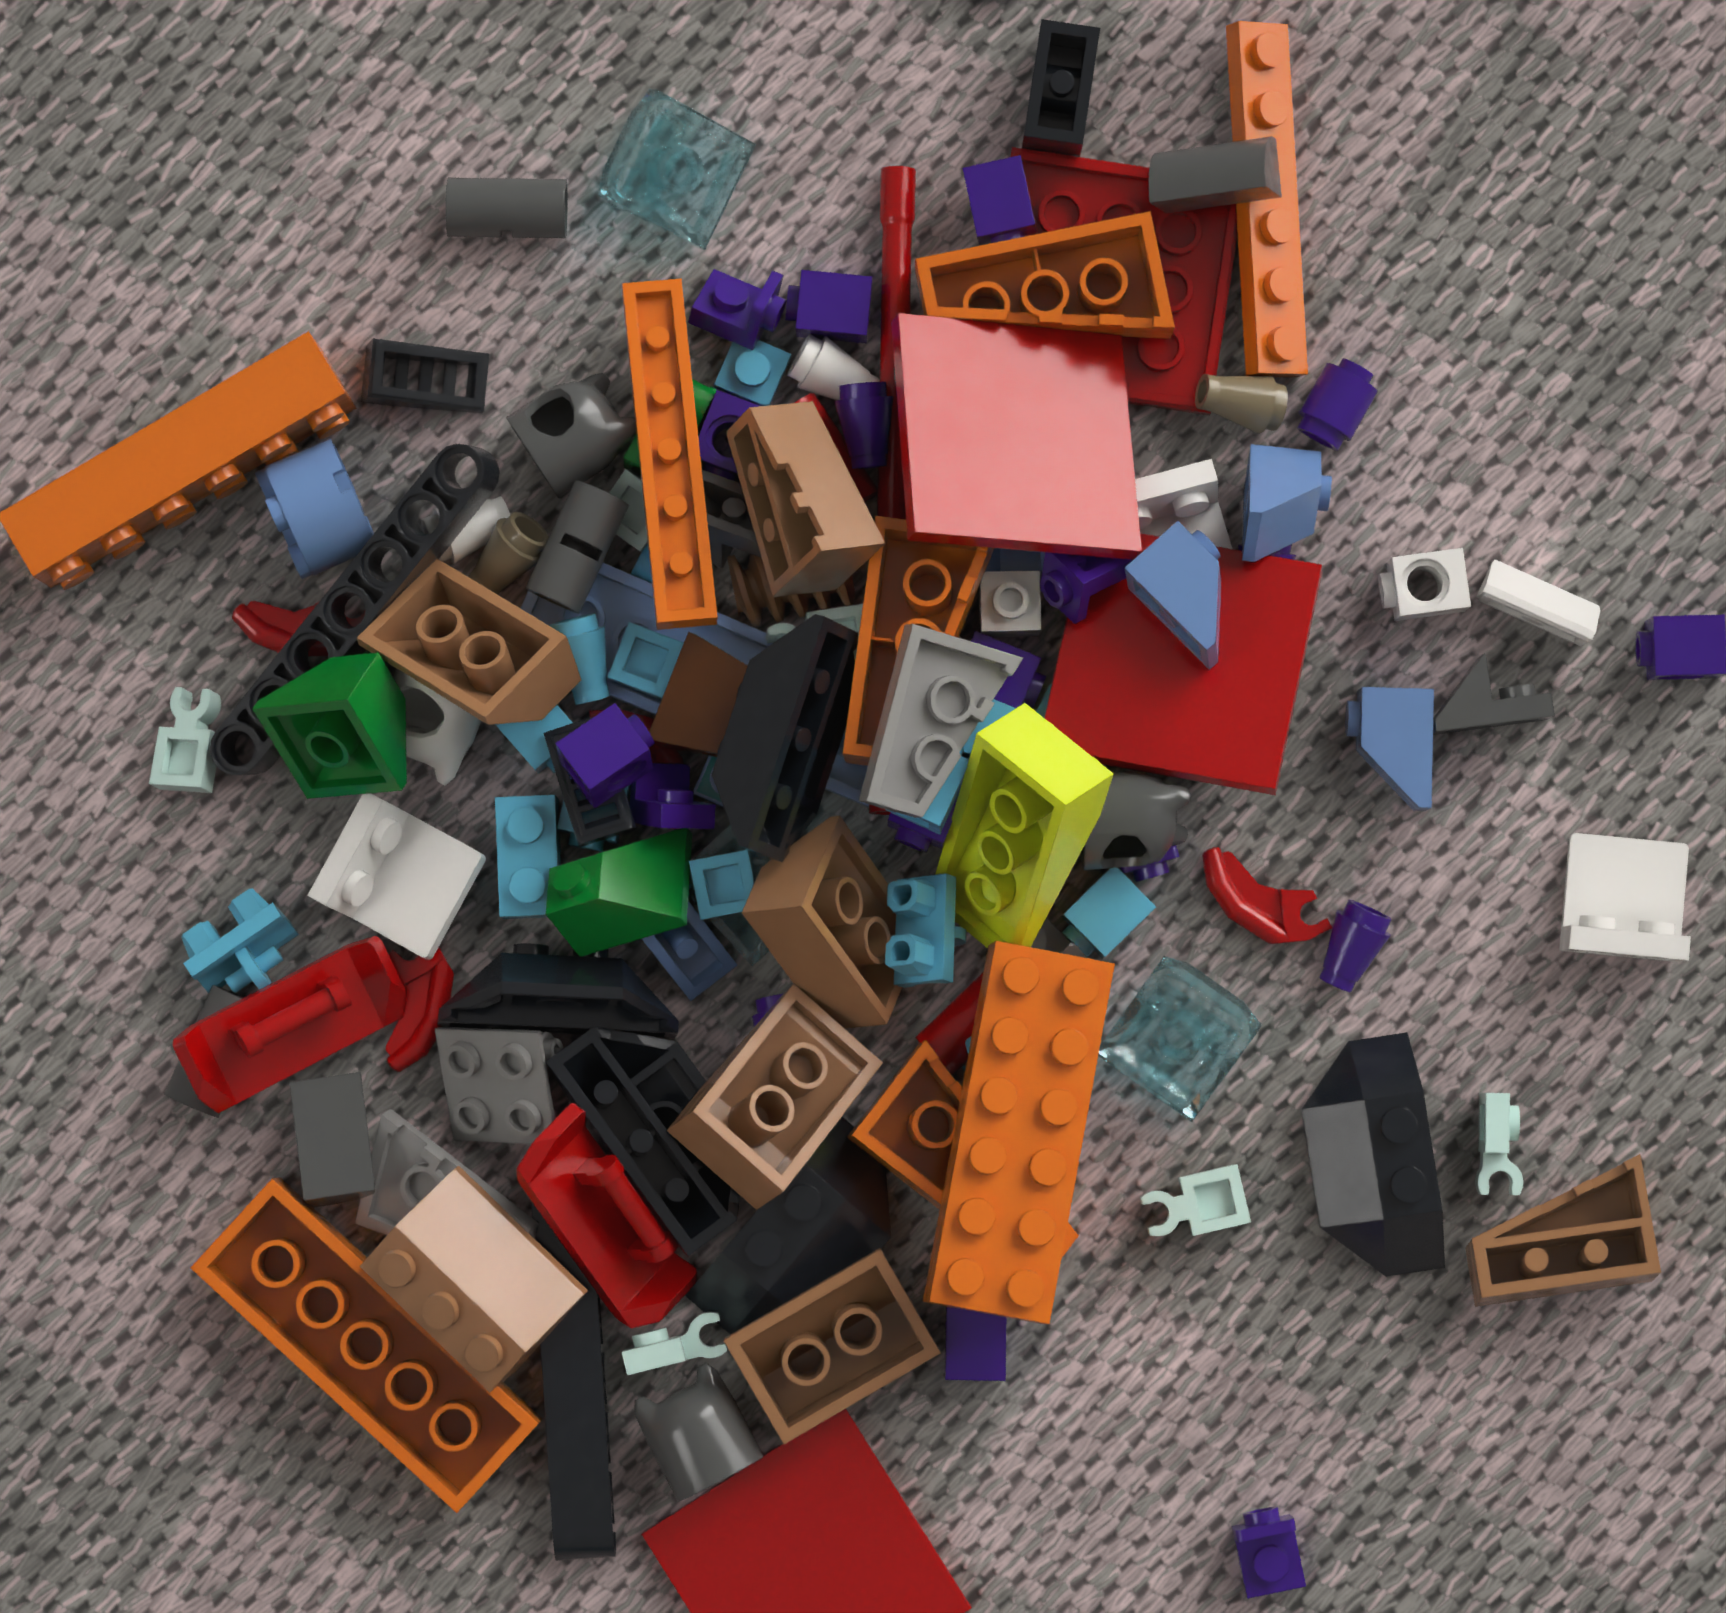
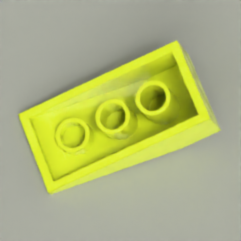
[935,703,1114,948]

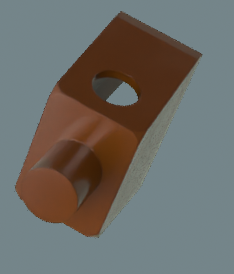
[649,632,748,758]

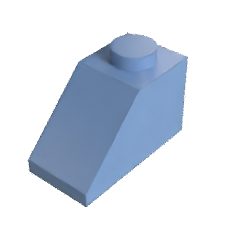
[1242,444,1332,562]
[1125,521,1221,670]
[1345,687,1434,811]
[642,901,737,1001]

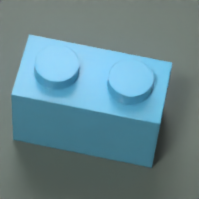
[495,795,561,919]

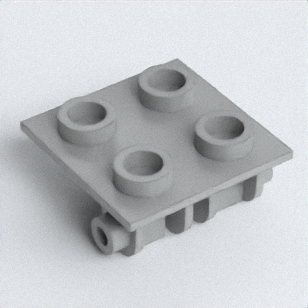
[435,1027,563,1144]

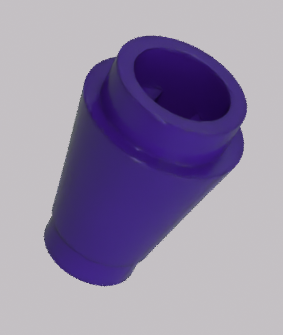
[834,382,893,469]
[1319,899,1392,992]

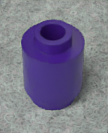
[1297,358,1378,451]

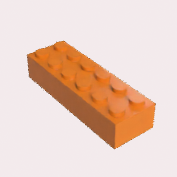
[0,331,357,590]
[923,941,1115,1324]
[190,1177,543,1513]

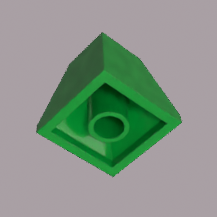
[252,652,407,799]
[545,828,692,957]

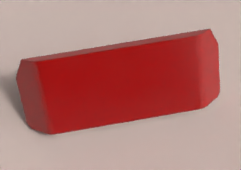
[172,936,407,1113]
[517,1103,697,1329]

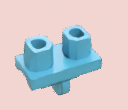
[885,873,966,988]
[181,888,299,993]

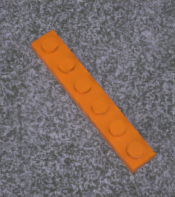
[1226,21,1308,378]
[622,278,718,630]

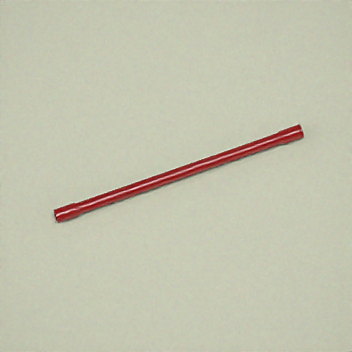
[869,166,916,815]

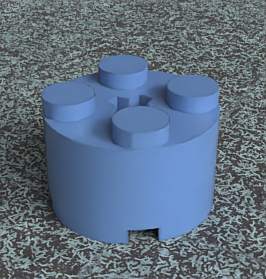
[255,438,374,579]

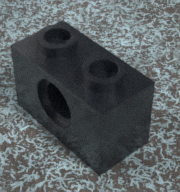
[1022,19,1100,157]

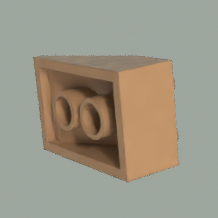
[667,984,883,1210]

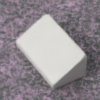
[1476,560,1600,646]

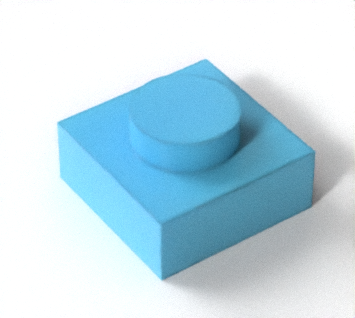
[714,340,792,406]
[607,622,684,700]
[689,850,756,920]

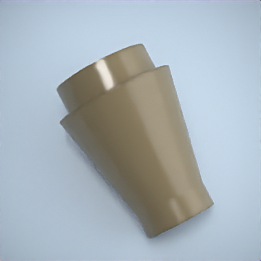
[1195,374,1288,434]
[468,512,549,595]

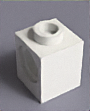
[1378,548,1471,621]
[978,571,1041,637]

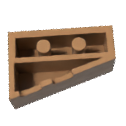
[726,401,886,597]
[1465,1154,1661,1307]

